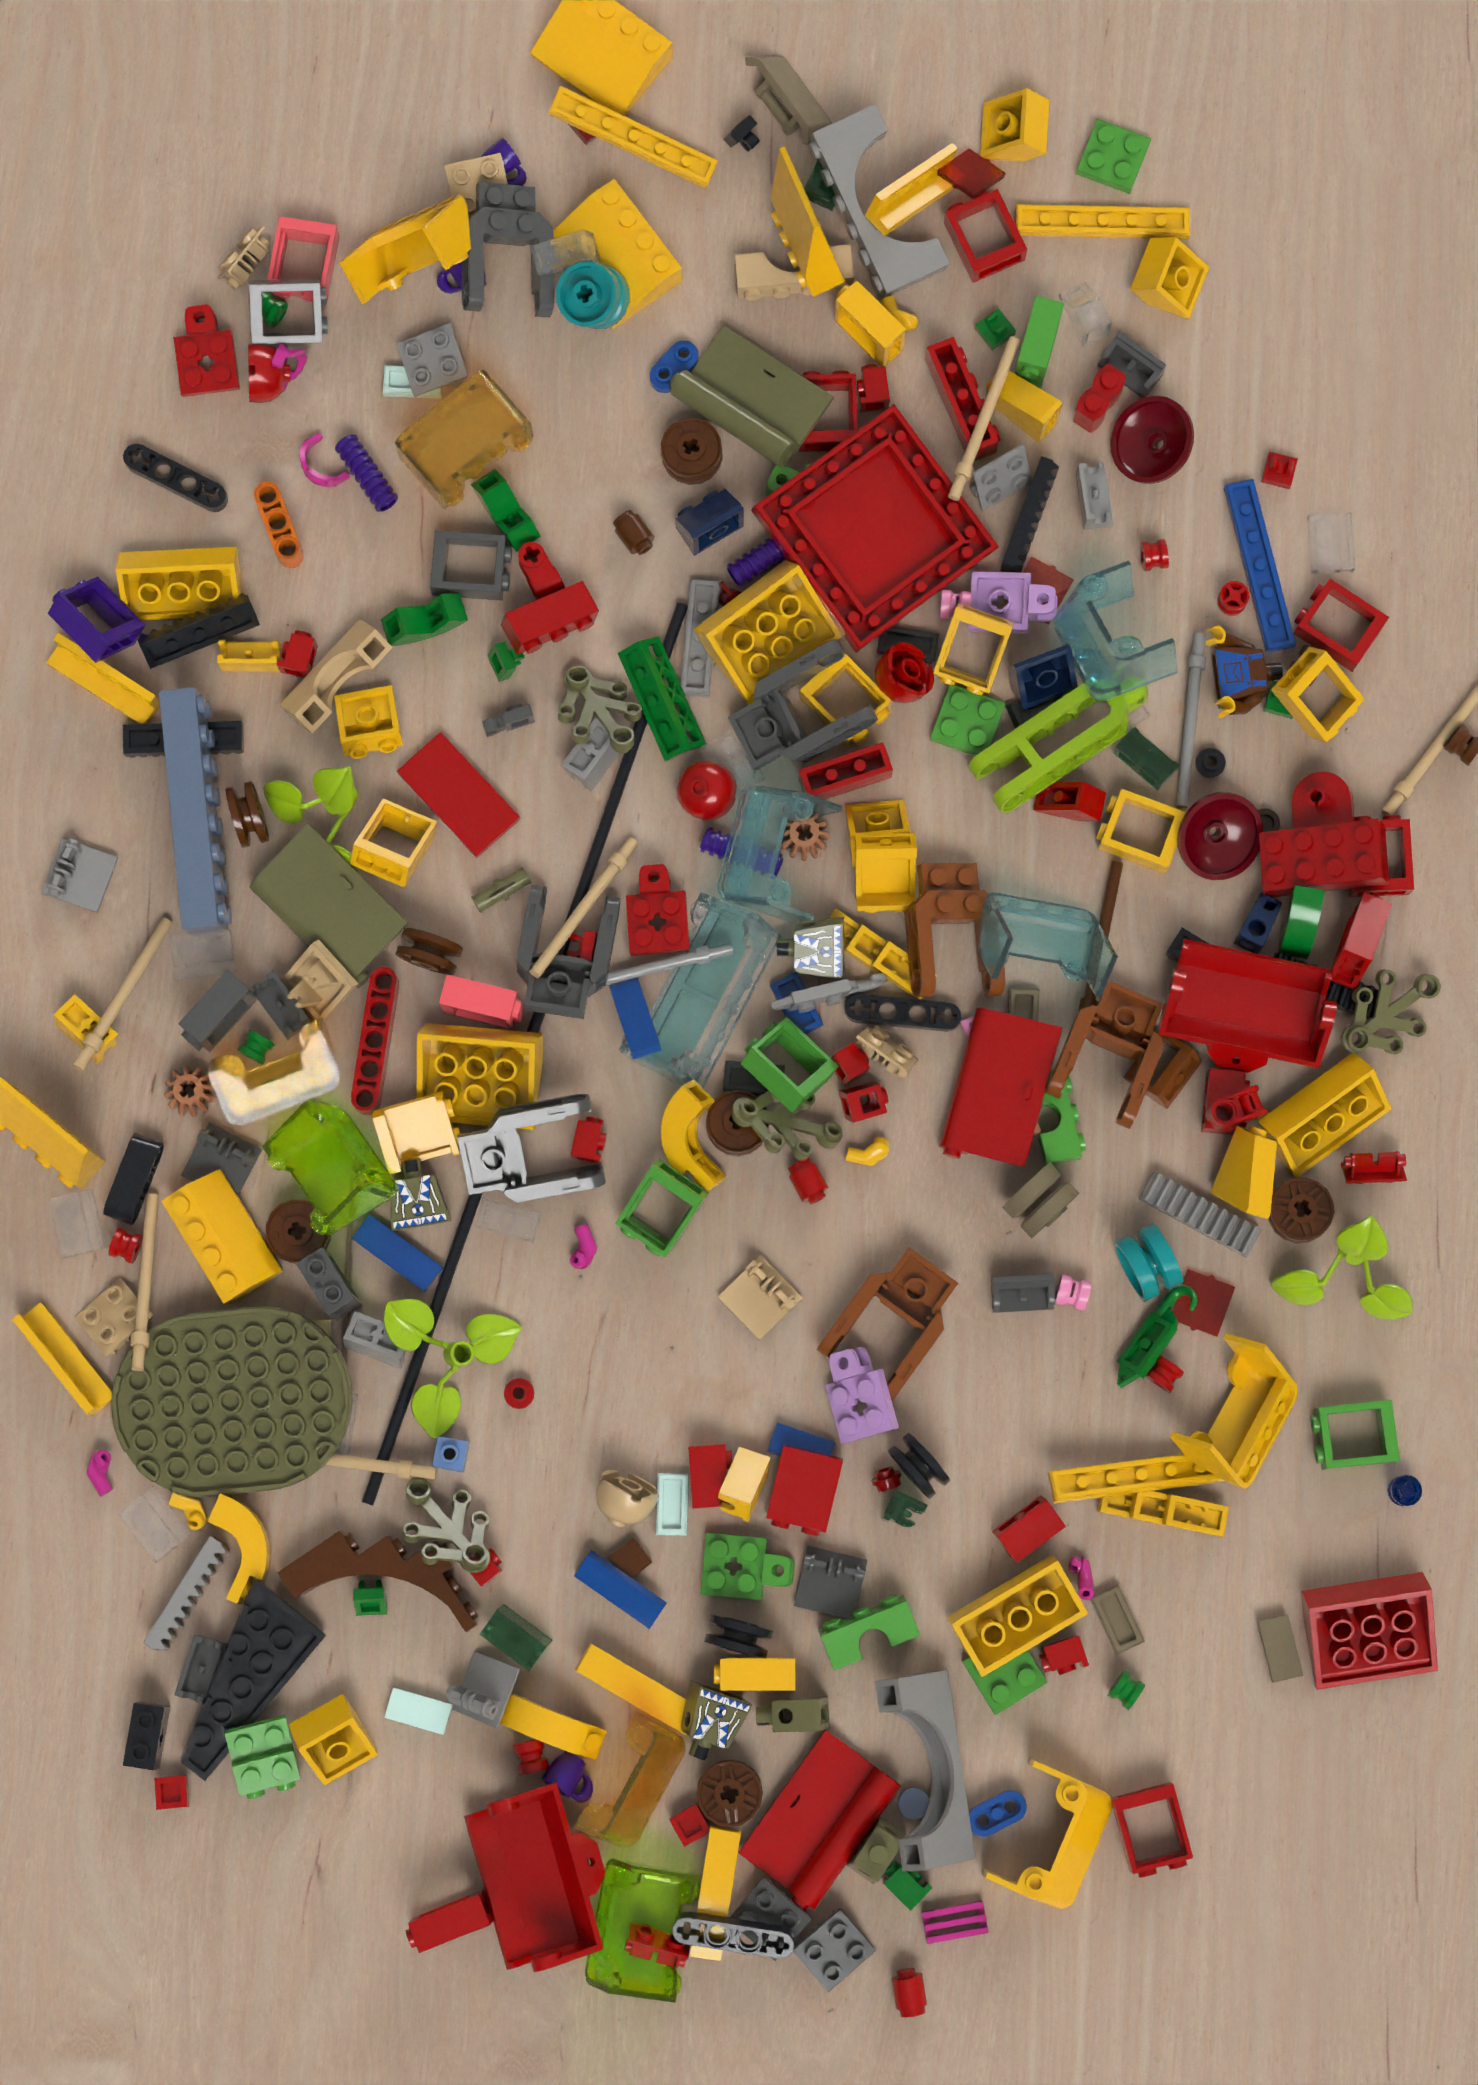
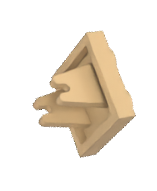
[281,940,359,1024]

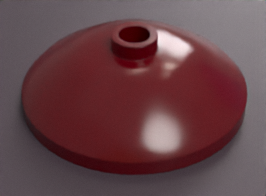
[1110,396,1194,484]
[1177,792,1264,880]

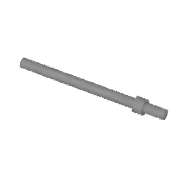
[1175,633,1206,808]
[606,942,734,985]

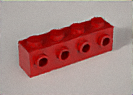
[925,337,1001,461]

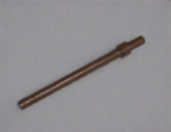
[1078,861,1123,1011]

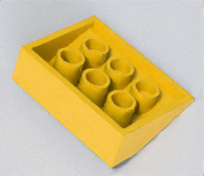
[530,0,673,116]
[770,146,845,297]
[553,179,683,330]
[693,560,842,705]
[416,1023,543,1130]
[0,1076,105,1189]

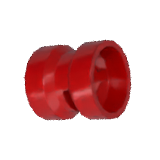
[513,1739,549,1776]

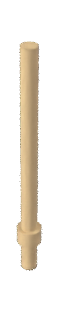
[948,336,1020,501]
[1381,684,1478,816]
[529,837,638,978]
[72,917,173,1072]
[130,1194,158,1371]
[325,1454,438,1480]

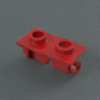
[1341,1151,1407,1184]
[624,1923,690,1969]

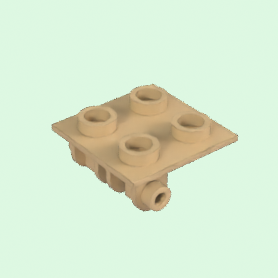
[444,153,508,219]
[217,226,271,290]
[855,1025,918,1079]
[718,1255,803,1340]
[75,1277,154,1357]

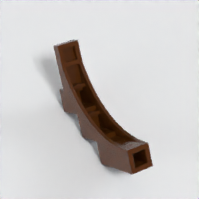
[277,1531,479,1632]

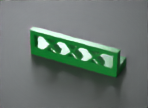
[617,636,706,761]

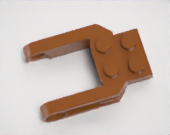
[904,863,1006,997]
[1045,980,1164,1129]
[816,1248,958,1401]

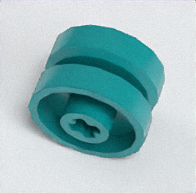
[556,261,630,329]
[1114,1223,1184,1302]

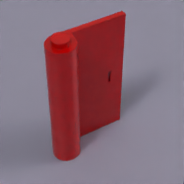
[939,1008,1063,1168]
[738,1730,901,1911]

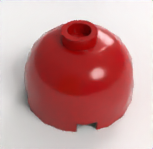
[248,344,290,403]
[874,642,935,704]
[676,761,737,820]

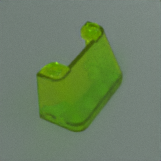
[262,1096,399,1235]
[585,1858,699,2003]

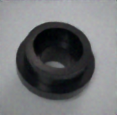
[1195,748,1226,778]

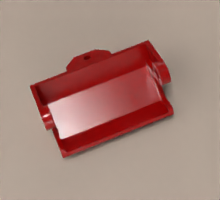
[1158,939,1337,1073]
[464,1782,606,1972]

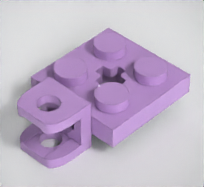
[968,572,1058,633]
[825,1347,899,1444]

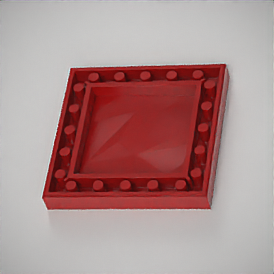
[751,404,999,653]

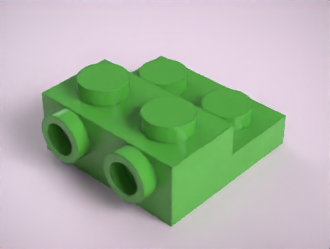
[225,1715,301,1799]

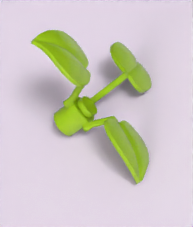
[263,766,359,890]
[1270,1215,1413,1320]
[383,1299,522,1438]

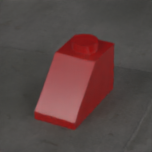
[1033,781,1106,821]

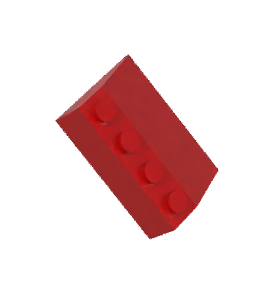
[1301,1572,1438,1690]

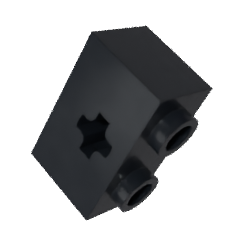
[123,1702,170,1770]

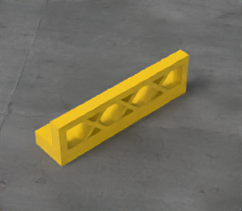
[865,143,964,236]
[46,633,160,724]
[12,1302,112,1416]

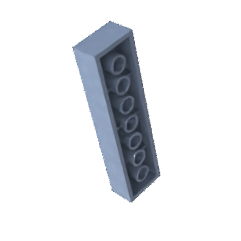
[159,687,232,936]

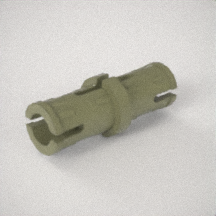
[471,867,532,913]

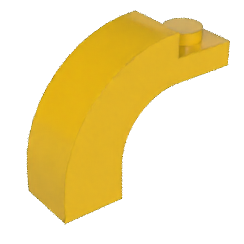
[661,1080,727,1191]
[207,1493,271,1604]
[500,1693,607,1760]

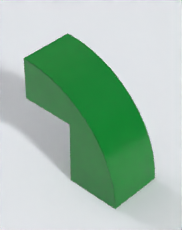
[471,469,541,552]
[380,593,468,646]
[1278,885,1325,960]

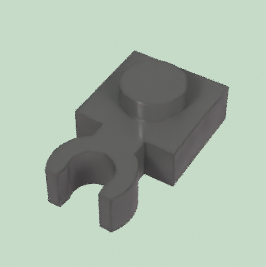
[482,703,535,737]

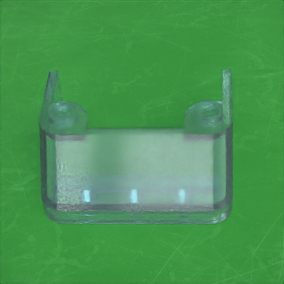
[1054,560,1178,700]
[717,785,842,924]
[979,892,1118,997]

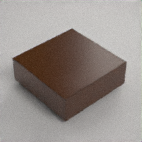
[609,1538,652,1578]

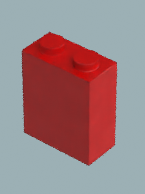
[766,1444,843,1536]

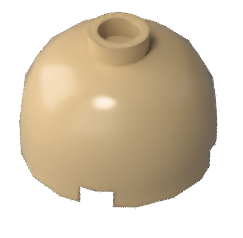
[596,1470,659,1527]

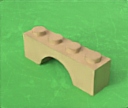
[735,244,854,301]
[279,619,393,734]

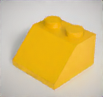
[980,88,1050,161]
[1130,237,1209,319]
[845,799,910,867]
[288,1694,378,1786]

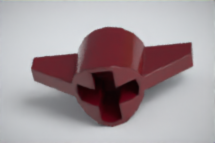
[719,581,741,606]

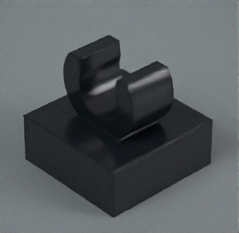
[723,115,760,152]

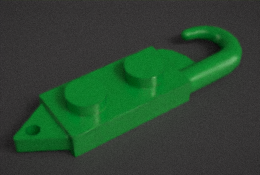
[1117,1285,1198,1388]

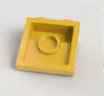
[334,685,403,759]

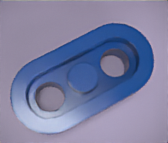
[650,341,698,393]
[969,1790,1027,1837]

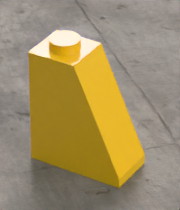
[986,370,1063,443]
[1210,1125,1277,1219]

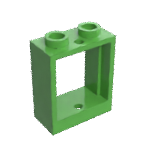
[1015,296,1064,389]
[740,1017,839,1113]
[615,1159,710,1257]
[1310,1400,1400,1470]

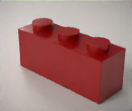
[501,581,599,655]
[798,742,893,806]

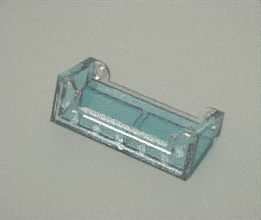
[619,892,782,1089]

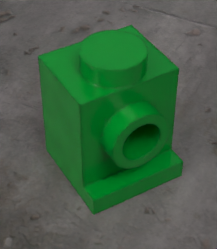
[883,1860,932,1911]

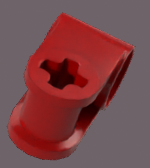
[518,542,565,600]
[1206,1085,1268,1130]

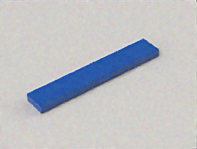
[1224,479,1296,654]

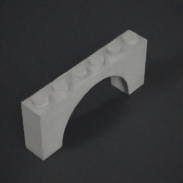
[808,104,950,298]
[875,1670,976,1872]

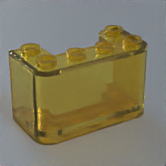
[395,370,534,509]

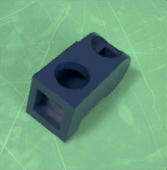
[1234,892,1282,954]

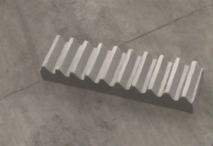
[1139,1172,1261,1258]
[143,1536,230,1650]

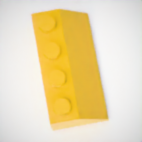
[116,547,241,620]
[1257,1053,1392,1178]
[161,1169,284,1304]
[946,1555,1088,1677]

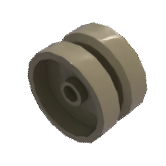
[1002,1162,1079,1238]

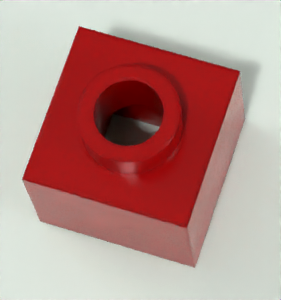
[831,1043,870,1087]
[469,1548,502,1587]

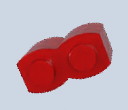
[1073,364,1126,433]

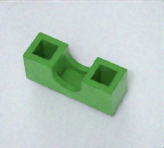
[1038,1070,1086,1167]
[818,1594,920,1671]

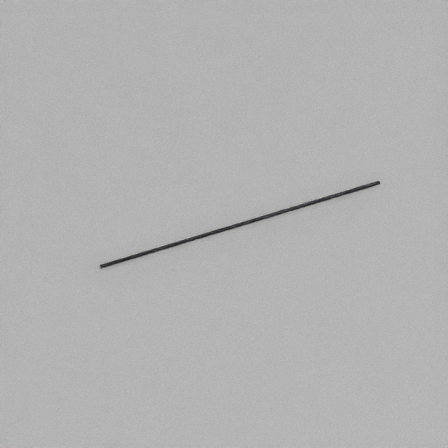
[362,602,688,1506]

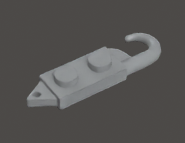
[771,973,887,1013]

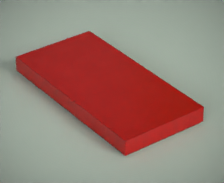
[397,732,521,858]

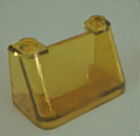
[207,1017,340,1125]
[574,1711,686,1848]

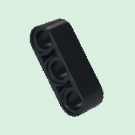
[103,1133,164,1225]

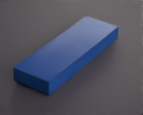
[609,978,662,1060]
[351,1214,443,1292]
[574,1550,667,1629]

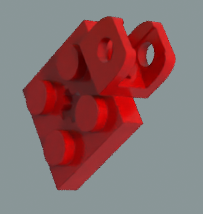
[173,304,240,397]
[626,864,690,956]

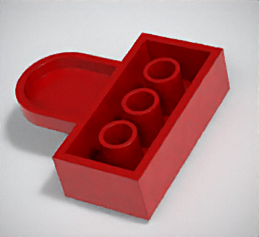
[1259,772,1389,897]

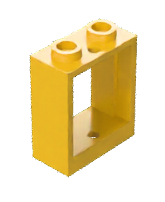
[835,281,906,367]
[933,603,1015,695]
[1271,647,1365,743]
[799,653,892,747]
[1096,788,1186,874]
[350,799,437,887]
[714,1657,795,1691]

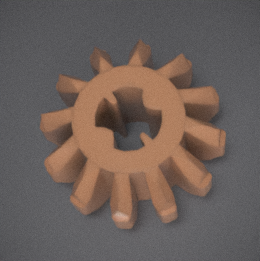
[779,810,830,861]
[164,1065,216,1117]

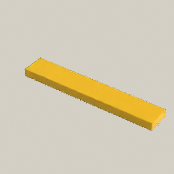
[548,86,718,189]
[1016,204,1190,239]
[1048,1454,1225,1504]

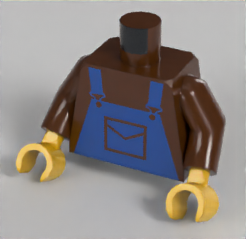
[1205,626,1283,718]

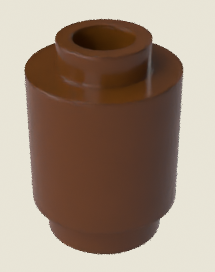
[613,510,655,555]

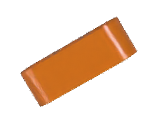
[254,481,304,568]

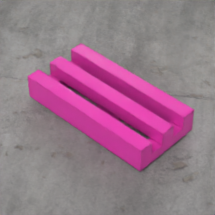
[921,1901,989,1944]

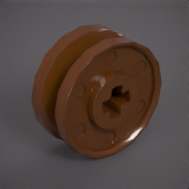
[661,418,723,485]
[225,781,269,848]
[395,928,463,975]
[706,1090,769,1157]
[1268,1177,1335,1244]
[265,1200,331,1264]
[697,1759,763,1828]

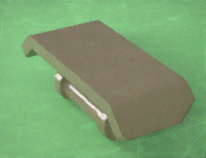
[745,56,832,145]

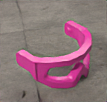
[272,343,307,392]
[300,433,350,487]

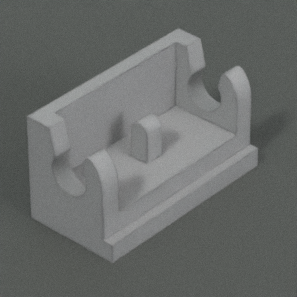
[1075,462,1113,530]
[561,718,619,791]
[343,1311,406,1368]

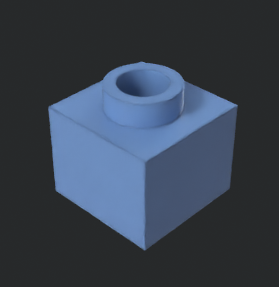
[432,1436,470,1473]

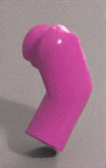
[570,1224,597,1269]
[86,1449,113,1497]
[1068,1556,1094,1600]

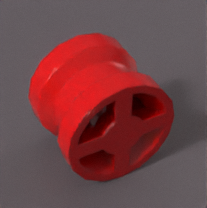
[1140,539,1169,571]
[1217,581,1249,616]
[108,1227,143,1264]
[1146,1356,1184,1393]

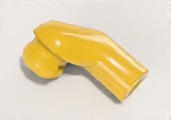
[881,296,918,331]
[846,1137,889,1166]
[168,1492,207,1530]

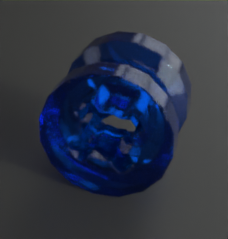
[1387,1475,1422,1506]

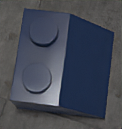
[675,489,744,556]
[1007,644,1078,710]

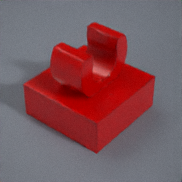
[1261,451,1298,489]
[567,931,598,962]

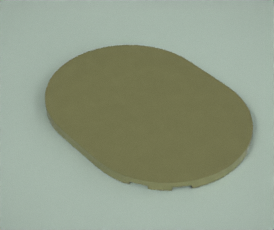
[111,1306,353,1497]

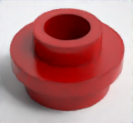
[504,1378,535,1409]
[871,1467,902,1492]

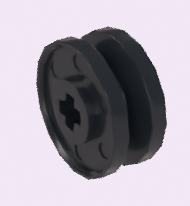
[888,1432,951,1499]
[704,1614,773,1658]

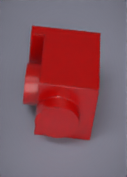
[857,364,890,413]
[277,630,318,678]
[838,1081,889,1123]
[570,1116,607,1164]
[1039,1635,1089,1675]

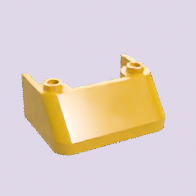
[339,194,471,304]
[1170,1333,1298,1489]
[982,1758,1112,1909]

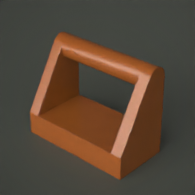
[1123,1029,1202,1109]

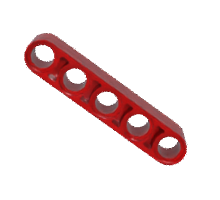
[351,967,399,1115]

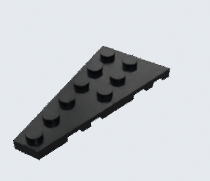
[180,1577,326,1781]

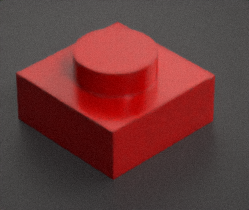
[154,1775,189,1810]
[669,1803,710,1847]

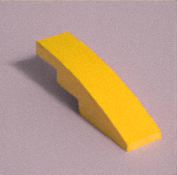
[828,908,937,1000]
[1097,1491,1229,1537]
[575,1643,687,1735]
[690,1826,741,1961]

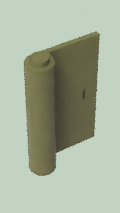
[670,325,834,467]
[249,823,409,988]

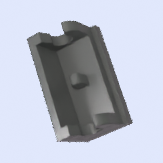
[1097,331,1166,398]
[253,970,312,1040]
[991,1274,1055,1313]
[174,1635,227,1704]

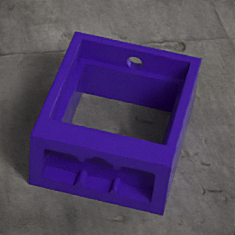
[48,576,146,663]

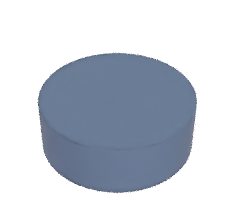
[898,1787,929,1819]

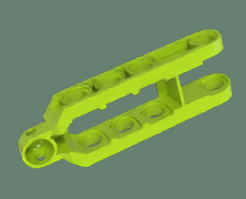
[968,674,1148,813]

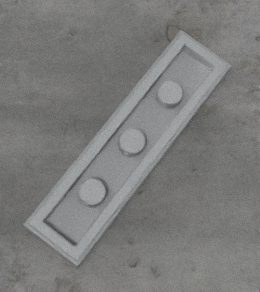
[681,578,720,697]

